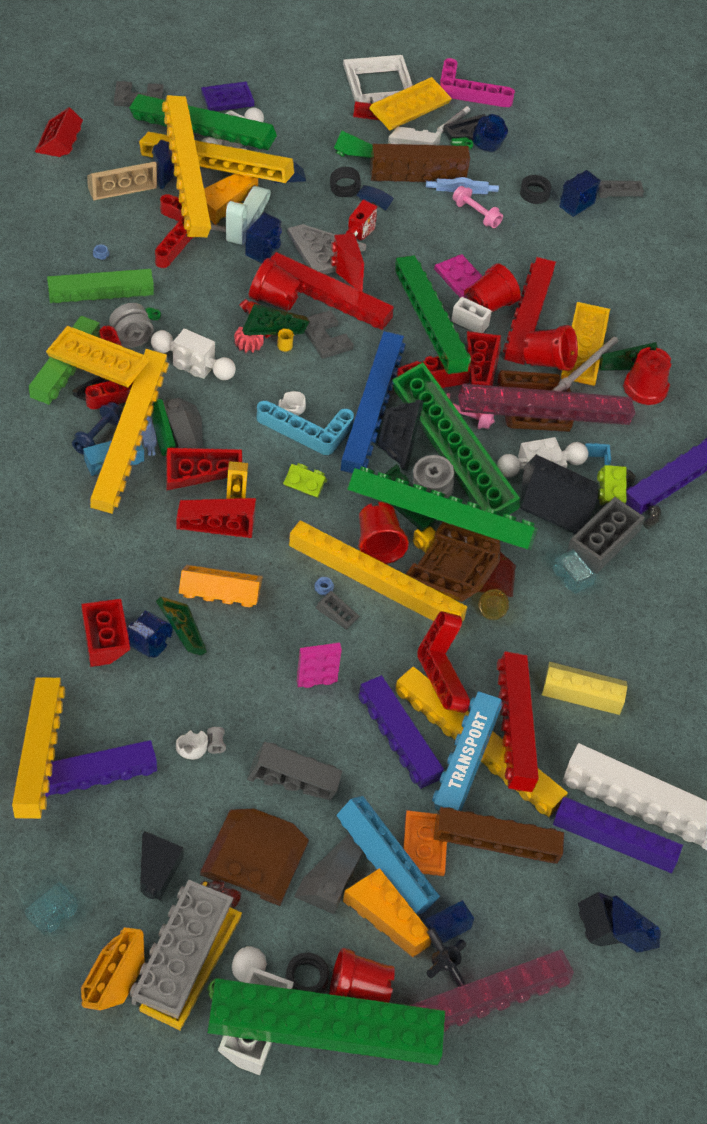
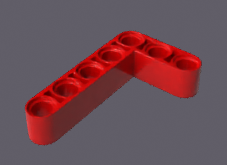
[155,194,193,268]
[85,326,134,410]
[417,611,470,713]

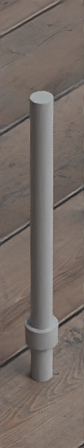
[552,337,618,396]

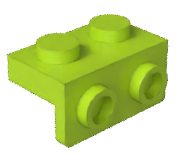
[283,463,328,498]
[597,465,626,505]

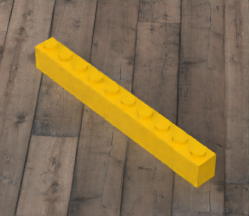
[162,95,211,238]
[139,132,294,183]
[90,349,169,514]
[289,520,467,622]
[395,666,568,817]

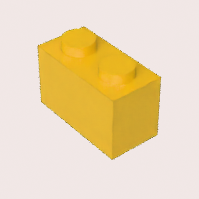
[226,462,248,499]

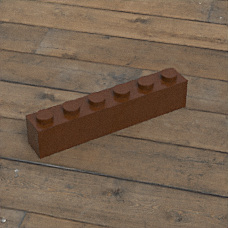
[434,807,564,864]

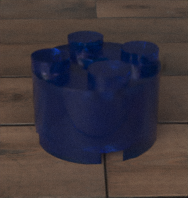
[473,114,508,152]
[127,610,173,658]

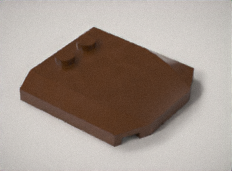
[498,370,577,432]
[406,522,501,602]
[200,808,309,906]

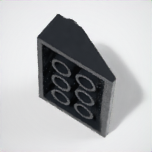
[519,454,599,534]

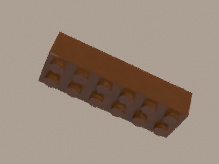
[370,143,470,182]

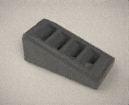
[315,591,360,630]

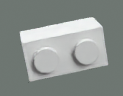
[451,297,492,333]

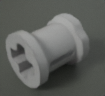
[207,727,226,754]

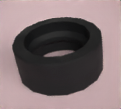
[330,166,361,197]
[520,175,552,204]
[285,952,329,993]

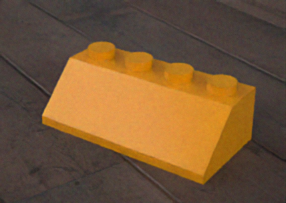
[179,565,263,607]

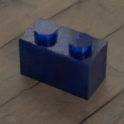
[424,900,474,948]

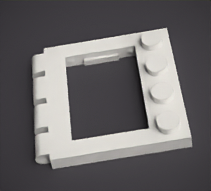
[343,55,413,103]

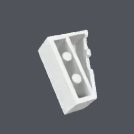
[388,127,441,145]

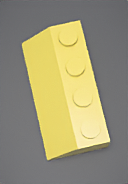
[542,662,627,715]

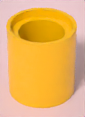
[277,329,294,352]

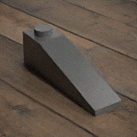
[163,398,203,449]
[294,834,364,914]

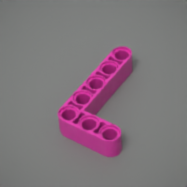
[440,58,515,107]

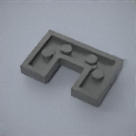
[114,81,164,107]
[305,310,354,359]

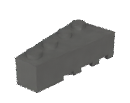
[247,741,342,800]

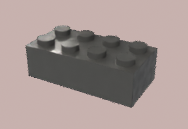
[567,497,645,574]

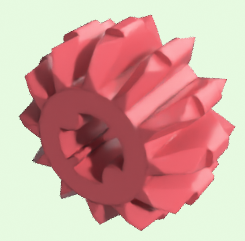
[234,327,264,353]

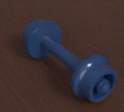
[72,402,123,455]

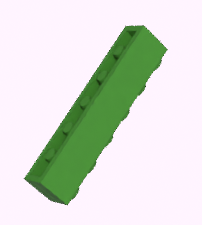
[47,269,154,303]
[29,316,100,405]

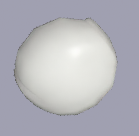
[279,391,306,416]
[176,730,208,760]
[232,946,267,982]

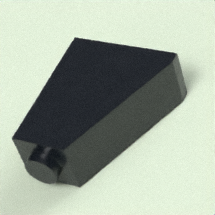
[140,831,184,900]

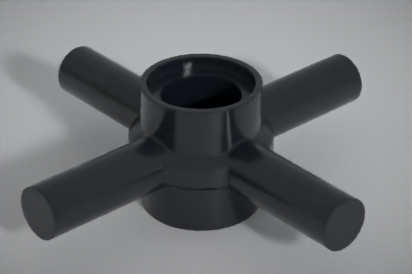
[426,927,467,990]

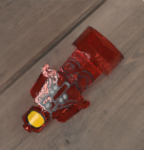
[200,880,241,908]

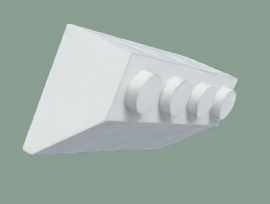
[218,966,294,1075]

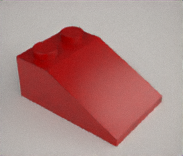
[331,234,364,292]

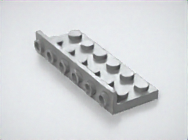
[130,880,233,1019]

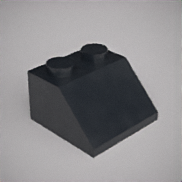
[578,892,634,946]

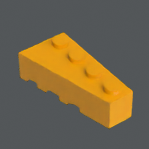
[204,174,258,225]
[343,868,431,957]

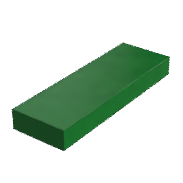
[151,399,176,456]

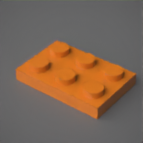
[403,811,447,876]

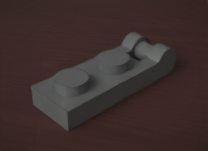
[597,181,644,198]

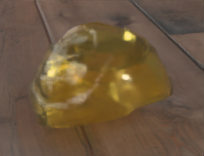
[478,589,509,620]

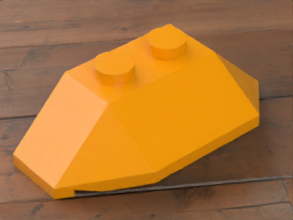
[81,927,145,1011]

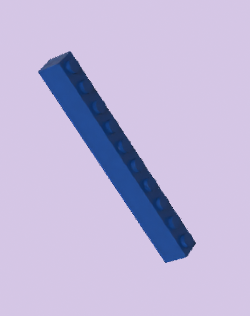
[340,331,406,473]

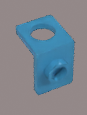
[585,443,611,465]

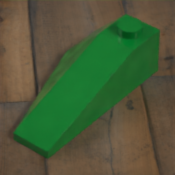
[334,130,372,158]

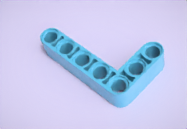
[256,401,354,455]

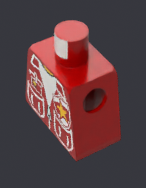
[346,199,377,241]

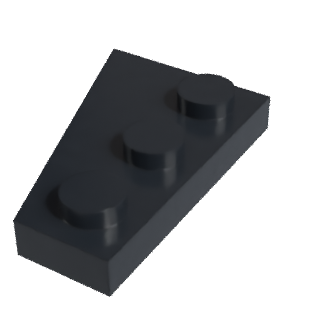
[443,114,499,141]

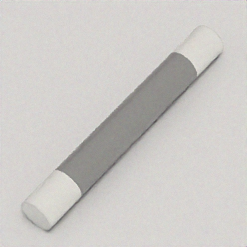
[437,106,470,133]

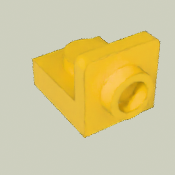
[413,527,436,553]

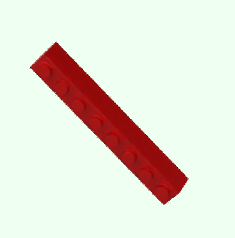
[270,252,394,330]
[502,257,556,365]
[497,651,539,792]

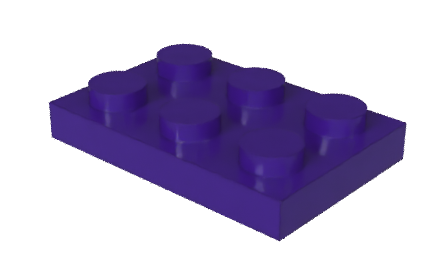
[201,82,255,111]

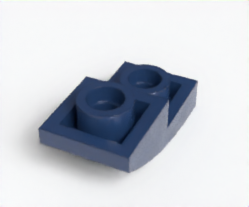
[356,185,394,211]

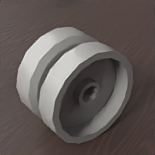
[109,303,154,348]
[413,455,454,498]

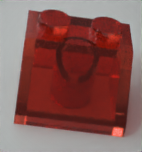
[479,552,516,597]

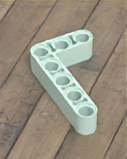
[226,185,270,245]

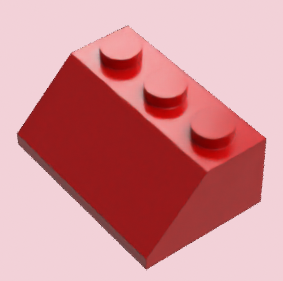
[35,107,83,157]
[81,599,130,667]

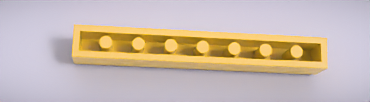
[12,677,65,819]

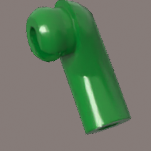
[450,137,473,150]
[145,307,161,321]

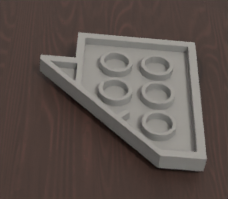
[287,224,366,274]

